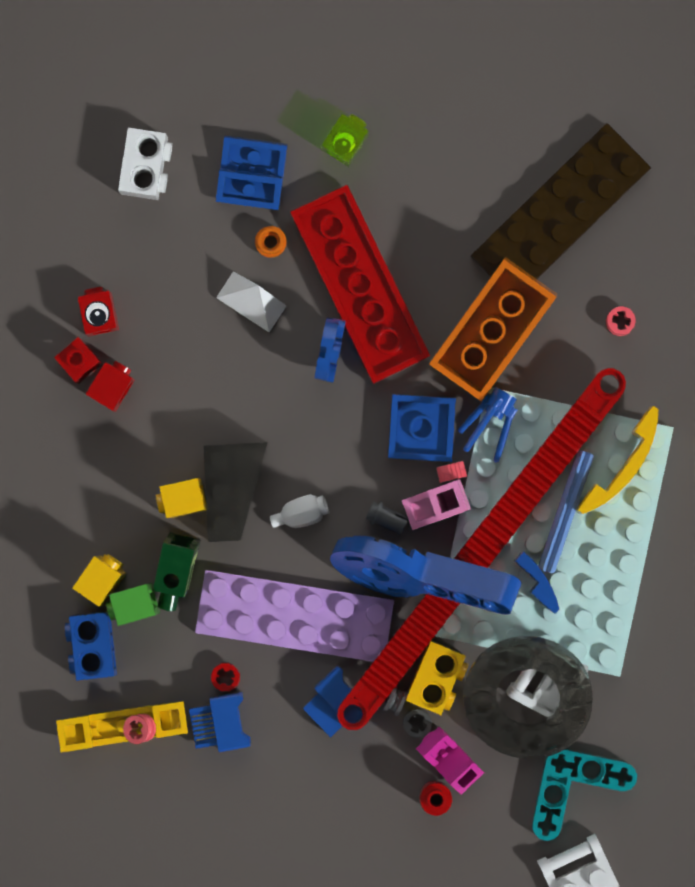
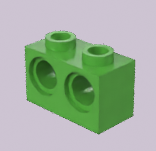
[106,582,160,626]

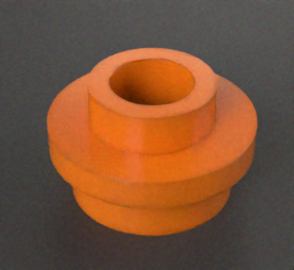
[255,226,287,258]

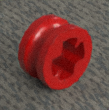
[211,663,240,691]

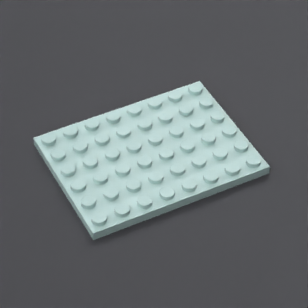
[435,388,674,677]

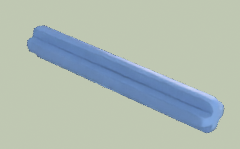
[538,450,594,573]

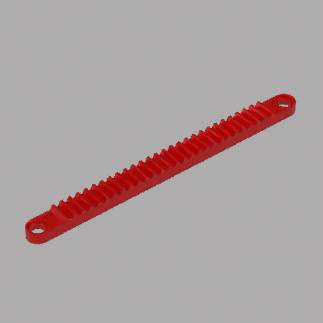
[337,368,626,730]

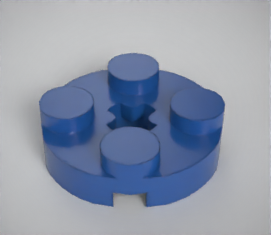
[314,317,346,383]

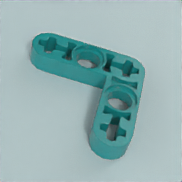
[532,748,637,841]

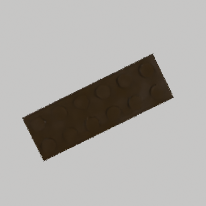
[471,123,651,279]

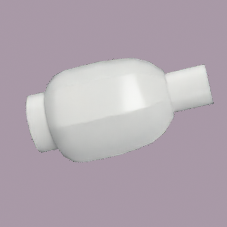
[270,494,329,528]

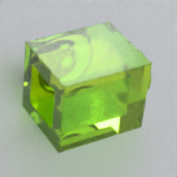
[321,114,369,167]

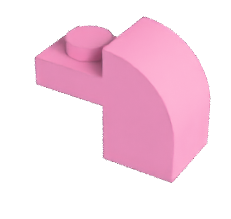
[402,479,471,530]

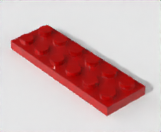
[290,185,430,384]

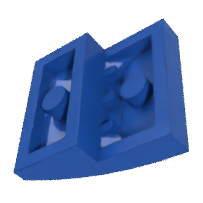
[216,136,288,210]

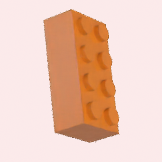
[429,257,557,401]

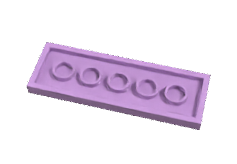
[195,570,394,662]

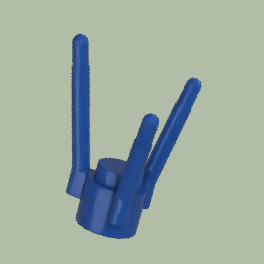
[458,387,518,463]

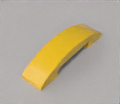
[576,406,659,514]
[56,701,188,753]

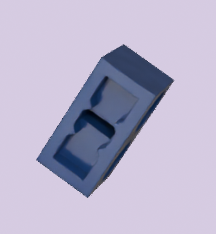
[65,612,117,681]

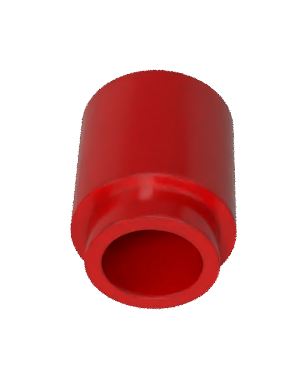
[419,780,452,816]

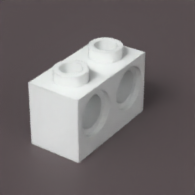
[118,127,172,200]

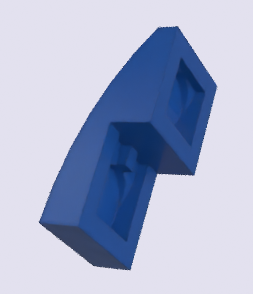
[514,551,559,614]

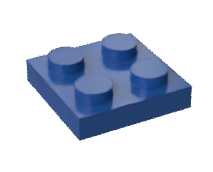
[388,394,456,462]

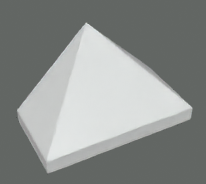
[216,271,287,333]

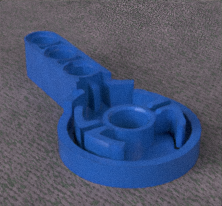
[330,535,522,615]

